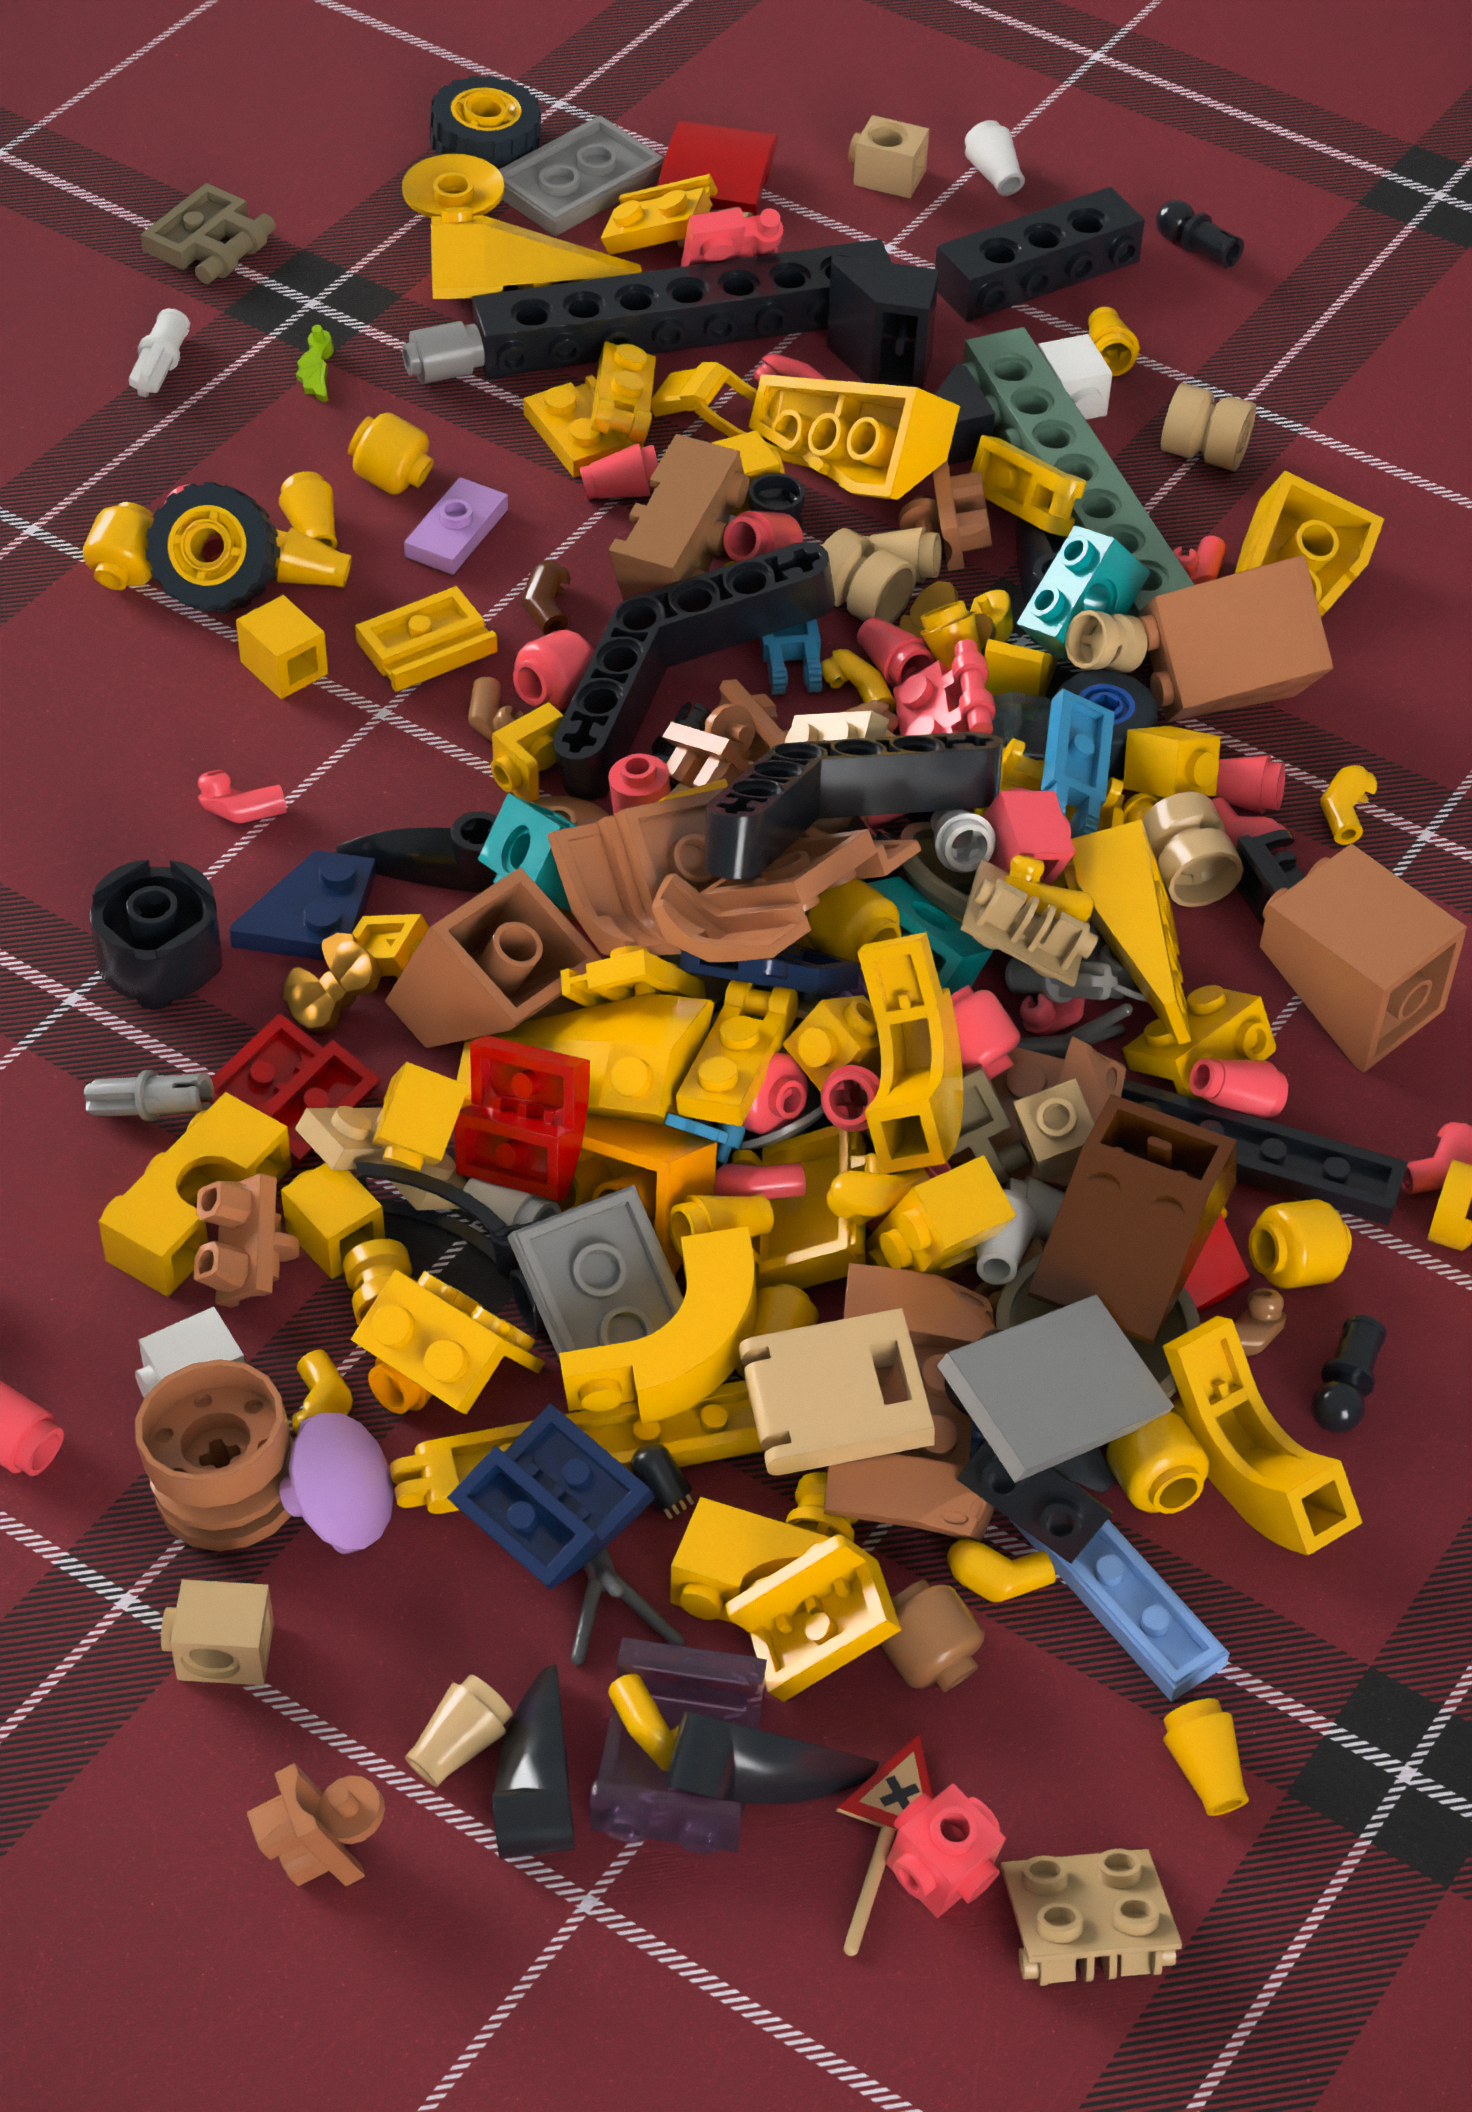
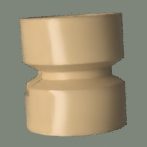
[1161,382,1256,472]
[822,528,916,624]
[1142,791,1244,907]

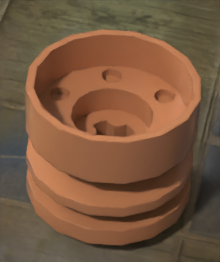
[135,1359,293,1552]

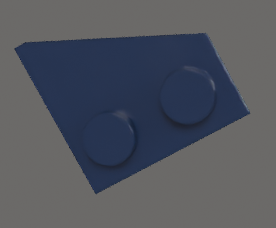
[229,850,376,961]
[680,944,861,1001]

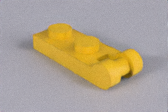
[590,341,656,444]
[970,435,1087,537]
[676,980,798,1126]

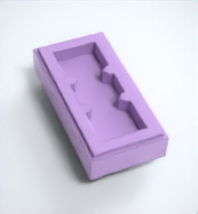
[404,477,508,575]

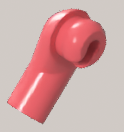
[714,1163,806,1200]

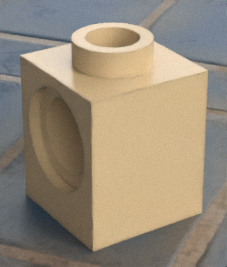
[848,115,929,199]
[1013,1078,1095,1181]
[161,1580,274,1686]

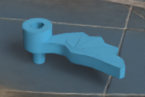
[663,1113,746,1164]

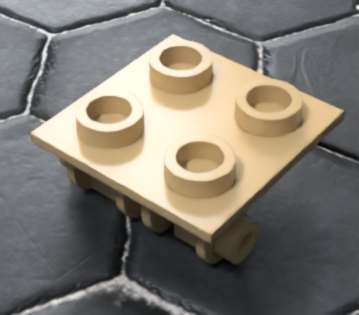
[960,859,1098,987]
[1001,1849,1182,1986]

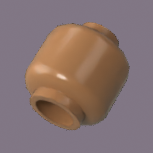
[878,1579,984,1692]

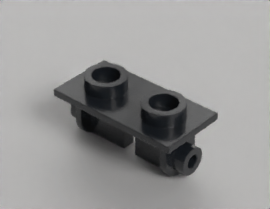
[956,1437,1113,1564]

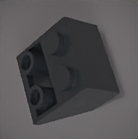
[827,255,939,390]

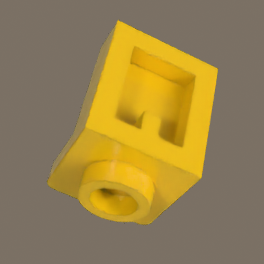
[491,702,563,802]
[351,914,429,979]

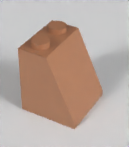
[1138,555,1334,722]
[1259,843,1467,1073]
[385,867,603,1048]

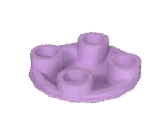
[279,1413,394,1554]

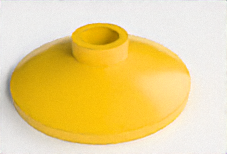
[402,154,504,218]

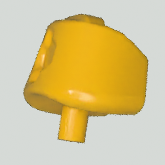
[969,590,1014,642]

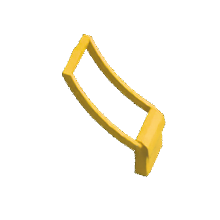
[651,362,810,467]

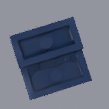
[447,1403,655,1590]

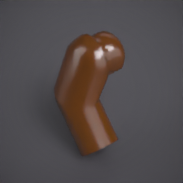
[521,561,570,635]

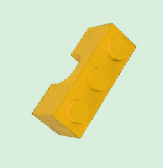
[98,1092,292,1297]
[866,1155,1017,1279]

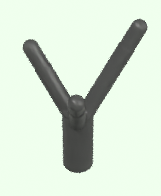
[1017,1003,1133,1080]
[570,1546,685,1666]

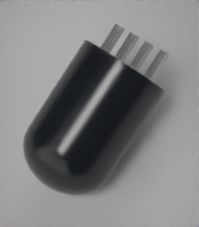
[630,1443,694,1519]

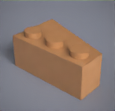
[608,434,749,601]

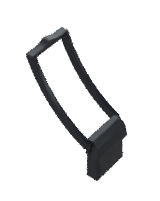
[356,1162,544,1279]

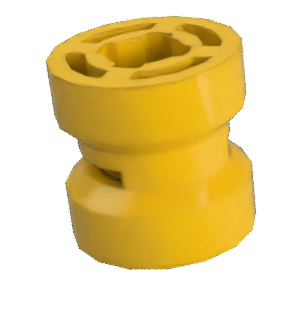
[343,1239,412,1326]

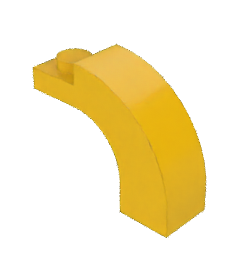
[857,932,963,1174]
[559,1226,757,1424]
[1162,1316,1363,1556]

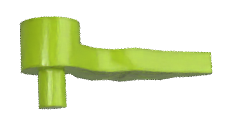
[296,325,334,403]

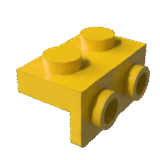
[1122,985,1276,1103]
[725,1535,901,1702]

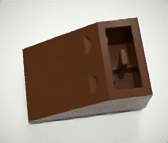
[1028,1094,1237,1345]

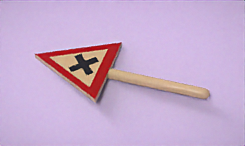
[836,1733,933,1956]

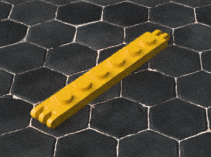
[389,1380,790,1514]

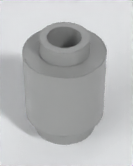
[402,321,485,384]

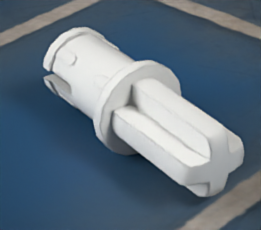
[129,308,190,397]

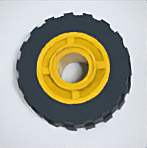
[430,76,541,170]
[145,482,280,613]

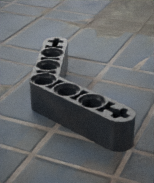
[553,542,835,800]
[704,732,1003,879]

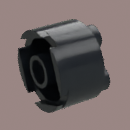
[89,860,223,1010]

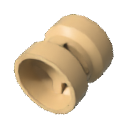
[1065,610,1148,673]

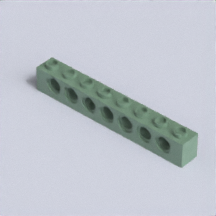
[961,327,1195,659]

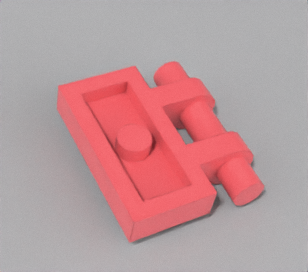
[681,208,783,267]
[893,639,996,736]

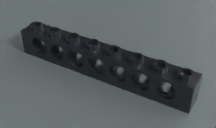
[472,239,892,378]

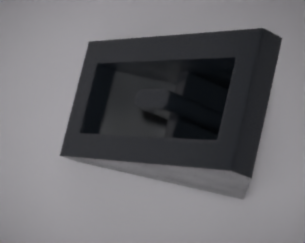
[935,363,995,465]

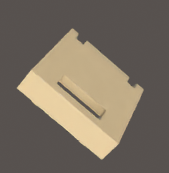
[738,1308,935,1476]

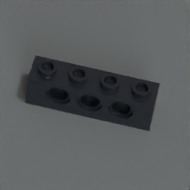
[935,186,1145,322]

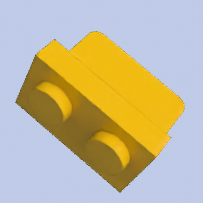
[350,1269,546,1415]

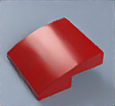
[657,121,777,216]
[200,1012,381,1166]
[455,1036,590,1201]

